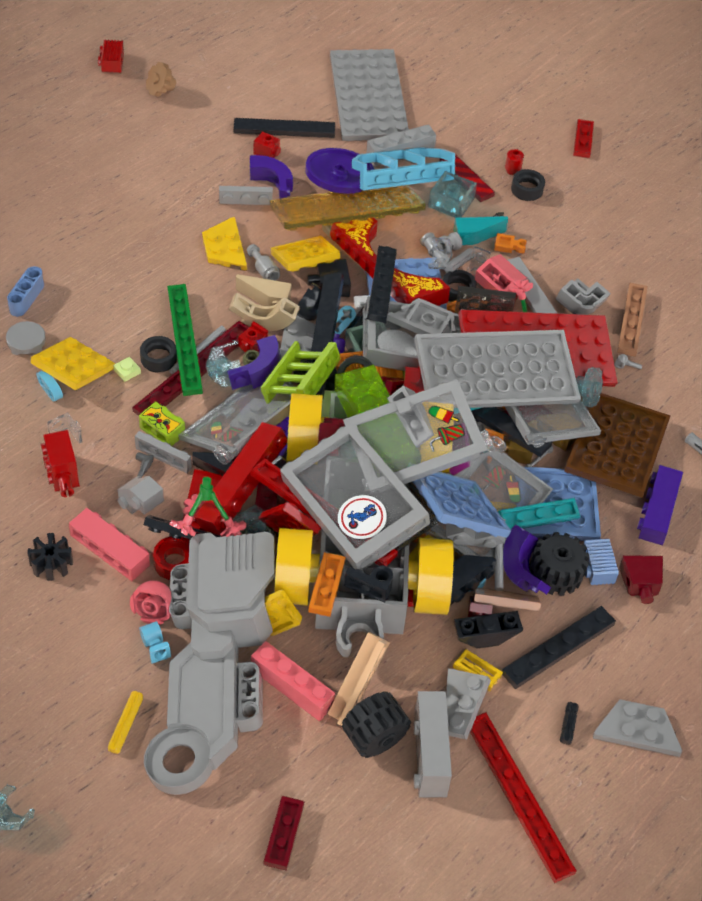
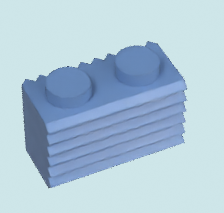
[584,538,619,586]

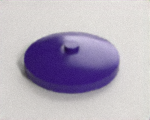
[305,148,375,194]

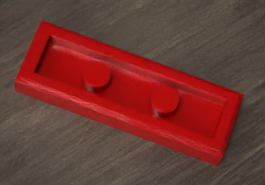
[573,119,594,158]

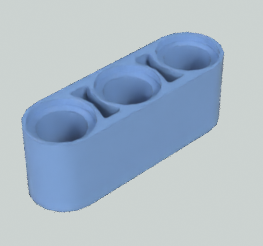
[7,266,44,317]

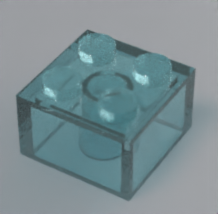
[428,171,477,218]

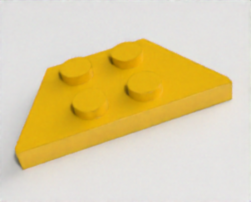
[202,217,247,271]
[265,589,302,636]

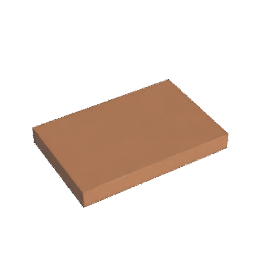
[473,587,541,611]

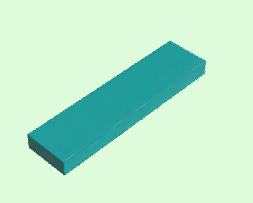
[497,498,581,530]

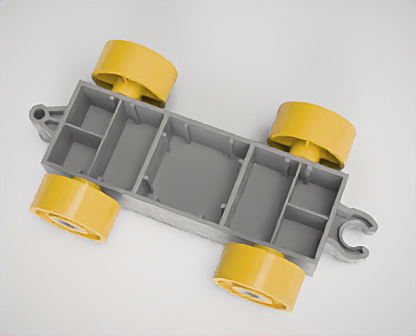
[275,375,454,658]

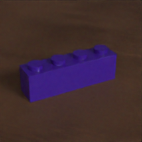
[637,465,683,546]

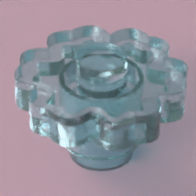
[576,367,603,408]

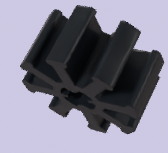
[27,533,73,581]

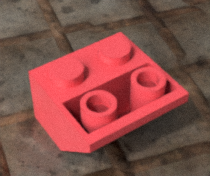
[475,254,527,304]

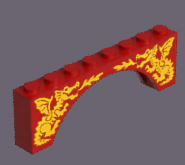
[330,212,450,306]

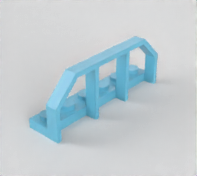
[352,147,455,190]

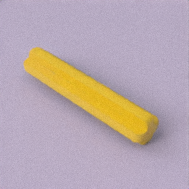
[108,691,143,754]

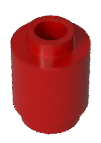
[505,149,524,175]

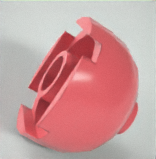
[129,581,171,625]

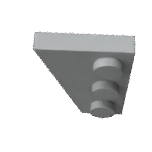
[446,668,491,740]

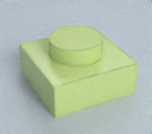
[113,356,141,382]

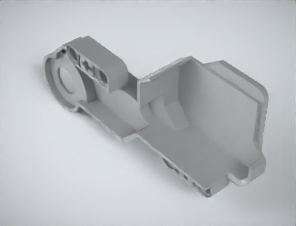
[144,532,275,795]

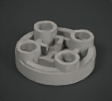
[6,321,46,355]

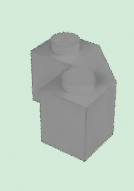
[118,476,164,515]
[446,518,505,548]

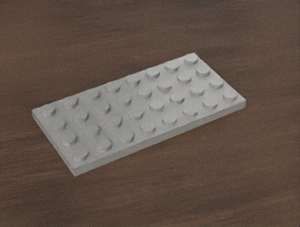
[330,49,409,141]
[414,330,581,409]

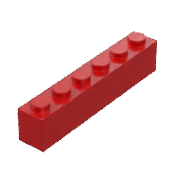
[194,422,288,536]

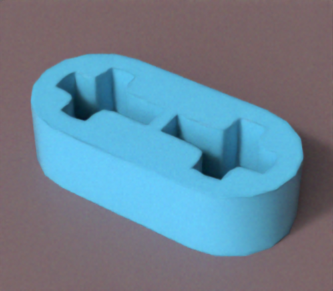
[335,305,356,334]
[36,370,63,402]

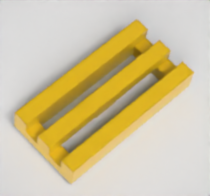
[453,649,503,691]

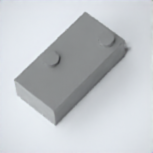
[414,691,452,797]

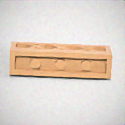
[328,632,389,726]

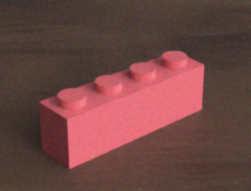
[69,508,150,581]
[251,641,335,722]

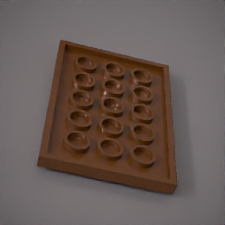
[564,391,671,498]

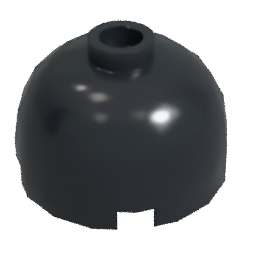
[297,282,322,321]

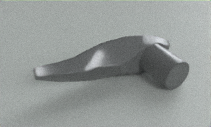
[136,452,154,477]

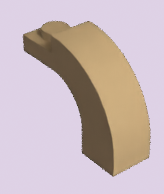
[228,293,300,331]

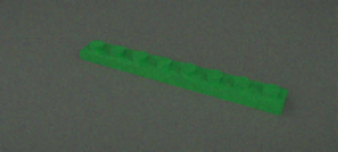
[167,284,203,396]

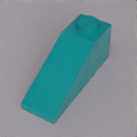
[453,216,508,246]

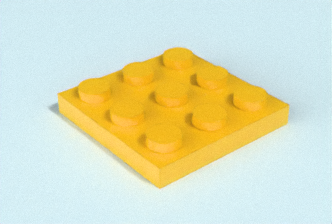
[270,236,340,272]
[30,337,115,390]

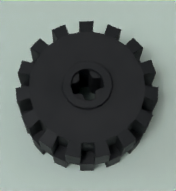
[529,532,590,596]
[342,691,411,758]

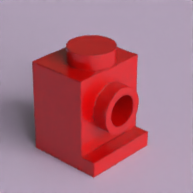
[238,321,268,352]

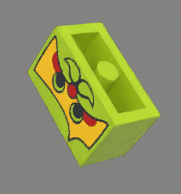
[139,402,185,446]

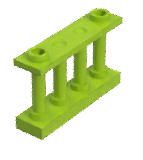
[261,341,341,404]

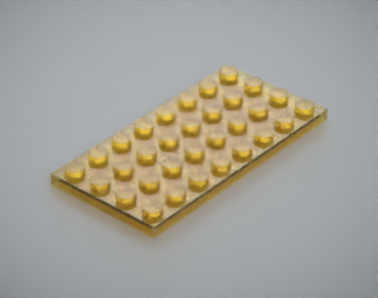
[270,185,426,231]

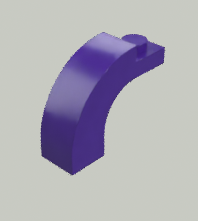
[250,155,293,204]
[227,335,281,390]
[503,524,551,595]

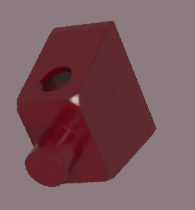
[619,555,663,604]

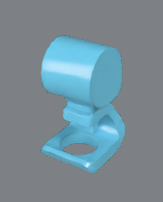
[139,622,171,664]

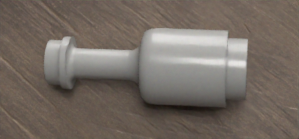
[247,244,280,281]

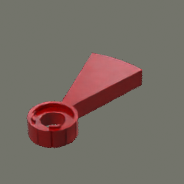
[153,469,223,580]

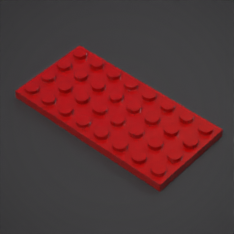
[458,310,618,387]

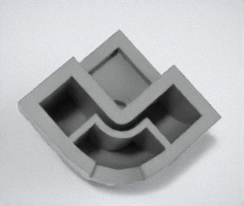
[556,279,611,315]

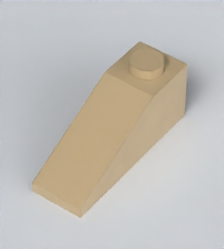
[236,274,292,306]

